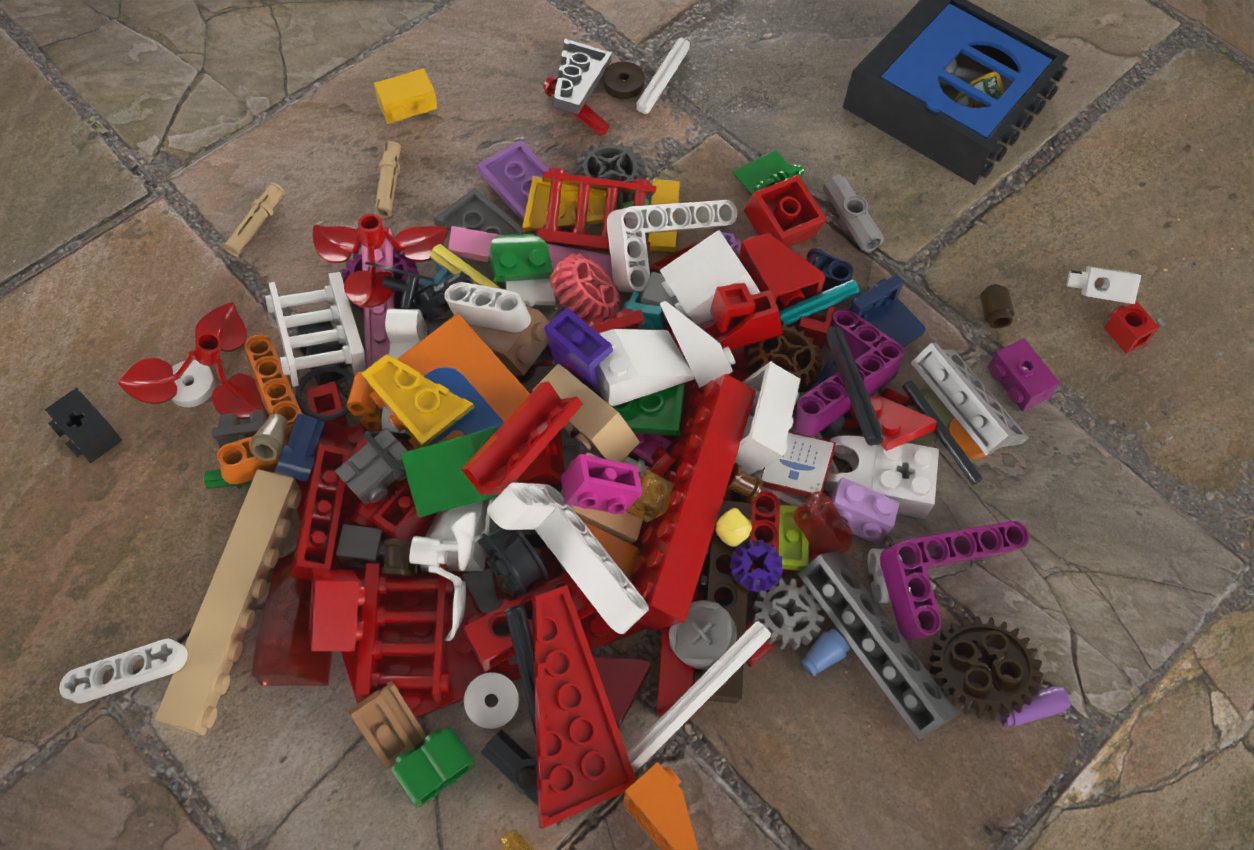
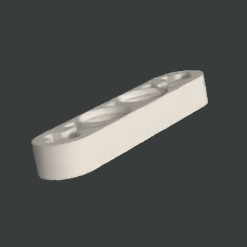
[59,639,188,704]

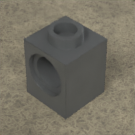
[336,525,387,570]

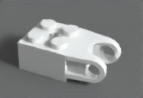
[824,436,939,519]

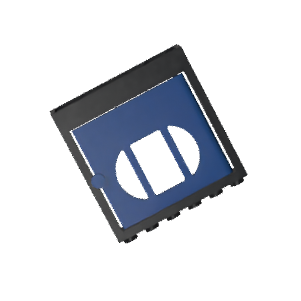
[843,0,1069,185]

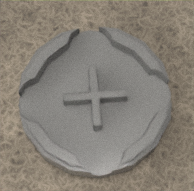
[669,600,737,669]

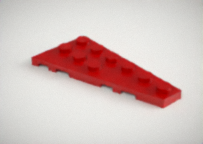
[532,585,637,829]

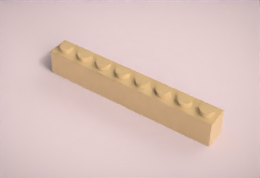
[154,469,302,736]

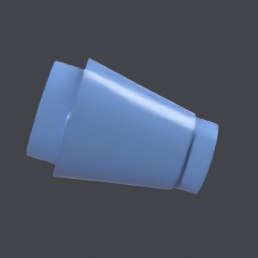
[800,629,850,677]

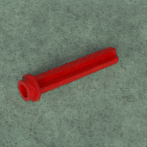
[543,76,610,136]

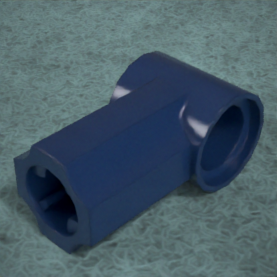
[275,413,325,482]

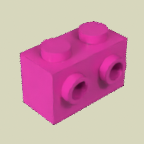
[561,454,643,515]

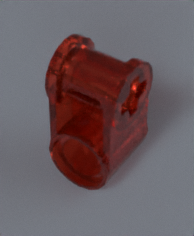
[793,491,853,555]

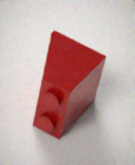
[739,233,825,311]

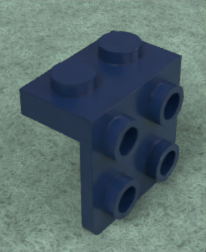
[850,274,926,347]

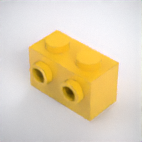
[374,68,437,124]

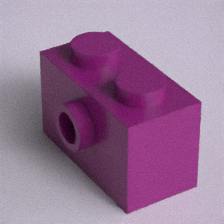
[987,338,1060,412]

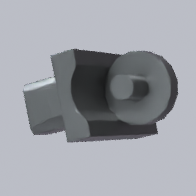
[212,410,269,448]

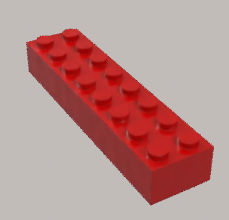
[631,374,756,631]

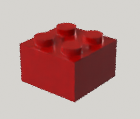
[743,175,827,247]
[309,569,365,651]

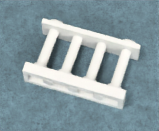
[265,272,366,387]

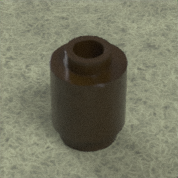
[980,284,1014,329]

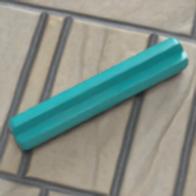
[779,280,860,325]

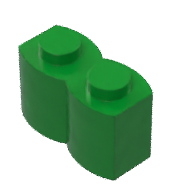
[391,727,475,809]

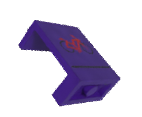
[544,307,613,398]

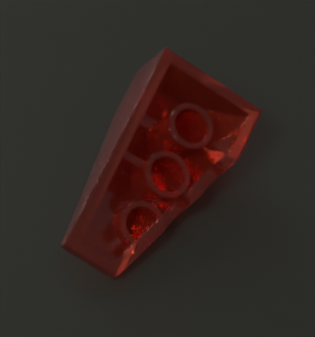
[252,558,332,686]

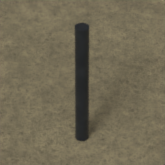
[902,380,983,485]

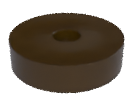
[603,61,644,99]

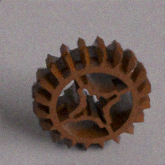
[743,322,823,392]

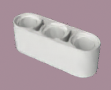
[444,282,531,333]

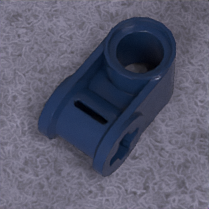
[806,248,854,292]

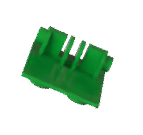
[733,150,807,196]

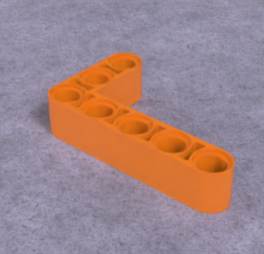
[217,335,302,484]

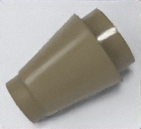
[250,414,288,461]

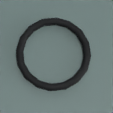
[295,366,355,421]

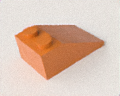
[623,762,699,850]

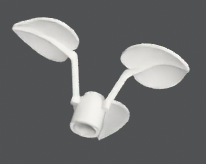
[409,497,498,641]

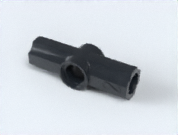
[395,271,474,322]
[481,729,563,826]

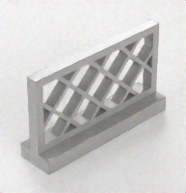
[911,343,1029,455]

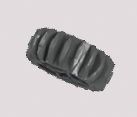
[573,140,647,209]

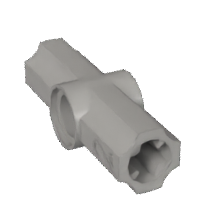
[823,174,884,253]

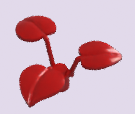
[313,214,448,308]
[118,302,265,419]

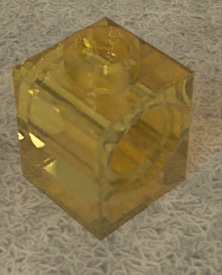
[626,470,674,522]

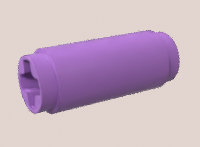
[997,686,1070,727]

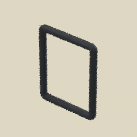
[364,431,413,476]

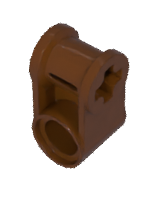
[723,463,763,503]

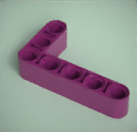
[792,309,904,436]
[880,521,1029,640]

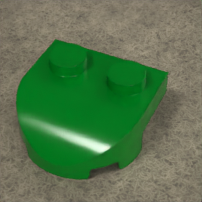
[488,234,553,282]

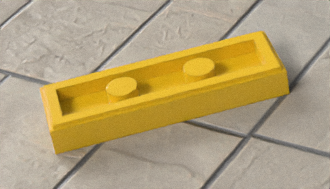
[648,179,680,253]

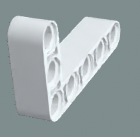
[607,200,737,293]
[487,483,649,634]

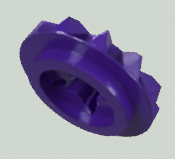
[730,539,783,591]

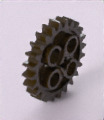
[930,616,1043,720]

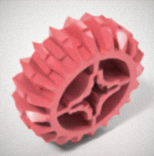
[550,253,622,324]

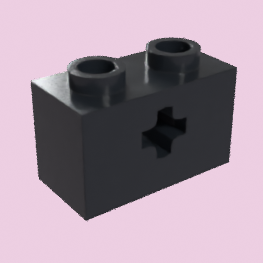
[45,387,122,463]

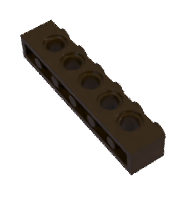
[693,500,752,704]

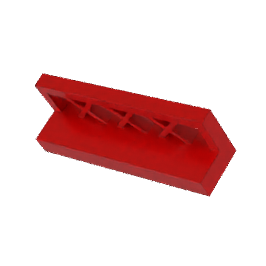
[461,381,583,495]

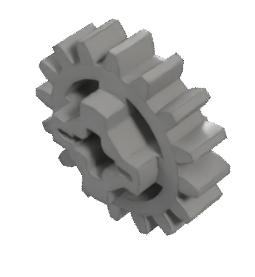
[752,578,824,650]

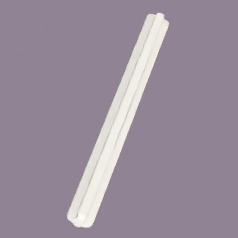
[627,621,771,773]

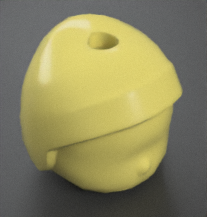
[715,508,752,547]

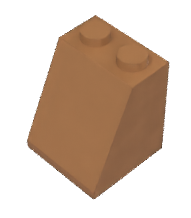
[468,306,549,376]

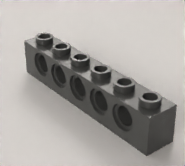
[798,551,959,740]

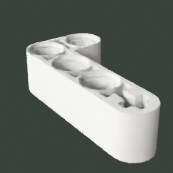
[382,309,427,435]

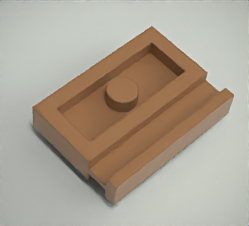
[348,681,427,770]

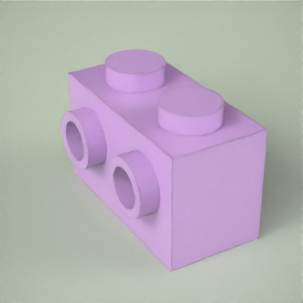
[820,477,900,545]

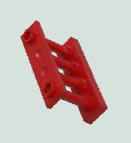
[536,168,657,254]
[355,563,454,703]

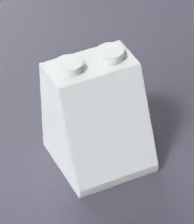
[660,230,760,325]

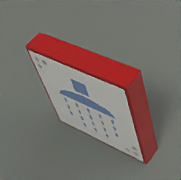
[760,431,836,501]

